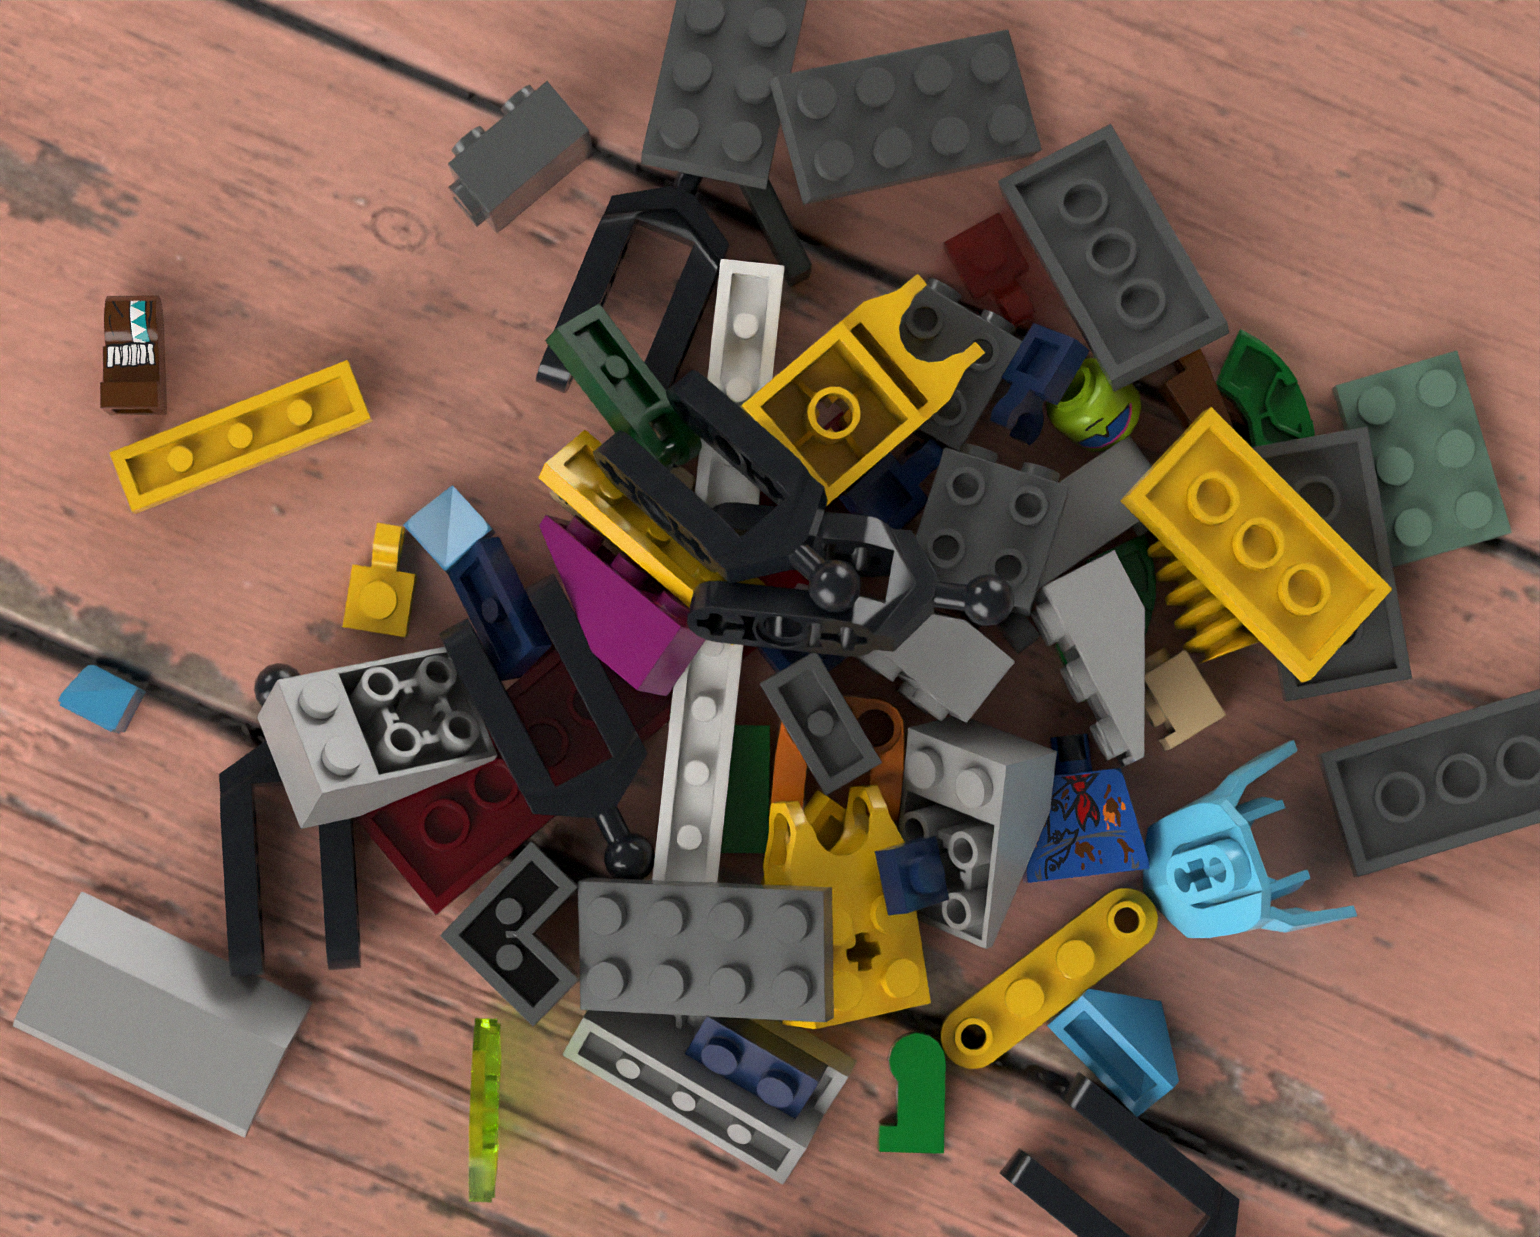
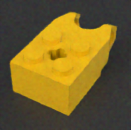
[740,274,985,506]
[763,785,931,1029]

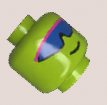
[1046,358,1141,452]

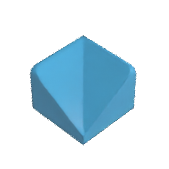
[403,485,496,574]
[58,665,146,734]

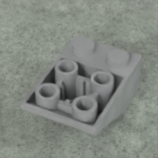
[1031,550,1145,767]
[794,583,1015,723]
[257,647,497,829]
[898,716,1057,949]

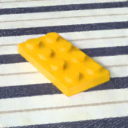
[1120,407,1392,683]

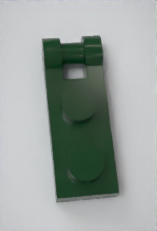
[545,304,702,472]

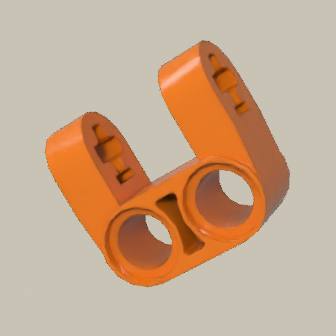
[770,694,904,822]

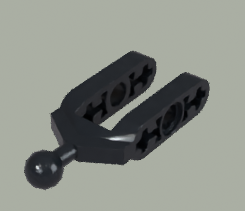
[536,172,729,429]
[593,370,861,612]
[687,502,1015,656]
[439,573,655,880]
[219,663,361,977]
[1000,1072,1240,1237]

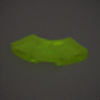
[469,1018,502,1202]

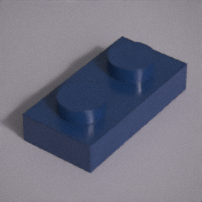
[448,537,552,681]
[685,1016,828,1119]

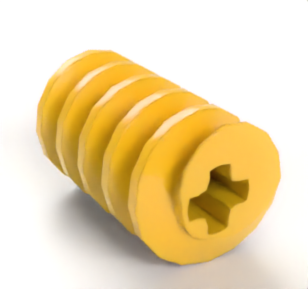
[1147,541,1260,664]

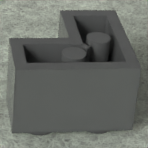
[440,842,580,1026]

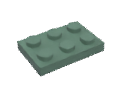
[1332,351,1512,568]

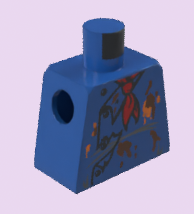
[1023,733,1150,883]

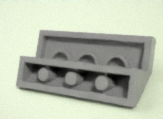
[13,892,312,1138]
[562,1010,857,1185]

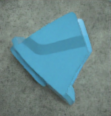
[1143,740,1357,938]

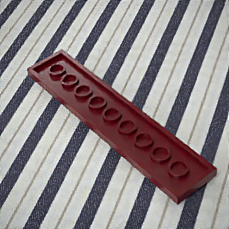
[354,411,927,915]

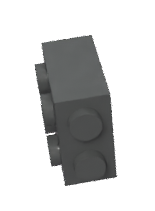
[448,81,593,233]
[899,277,1022,452]
[916,443,1069,617]

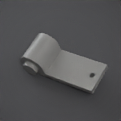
[1038,435,1152,590]

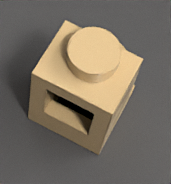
[1145,647,1226,751]

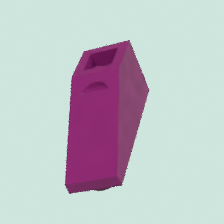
[539,515,705,696]

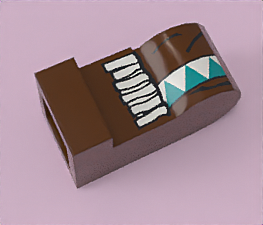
[100,295,167,415]

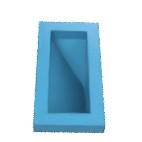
[1047,989,1179,1117]

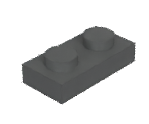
[760,653,882,796]

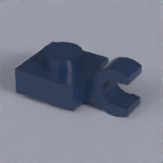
[990,323,1090,445]
[838,437,944,529]

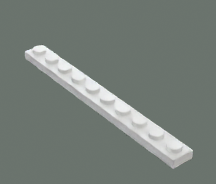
[652,259,785,883]

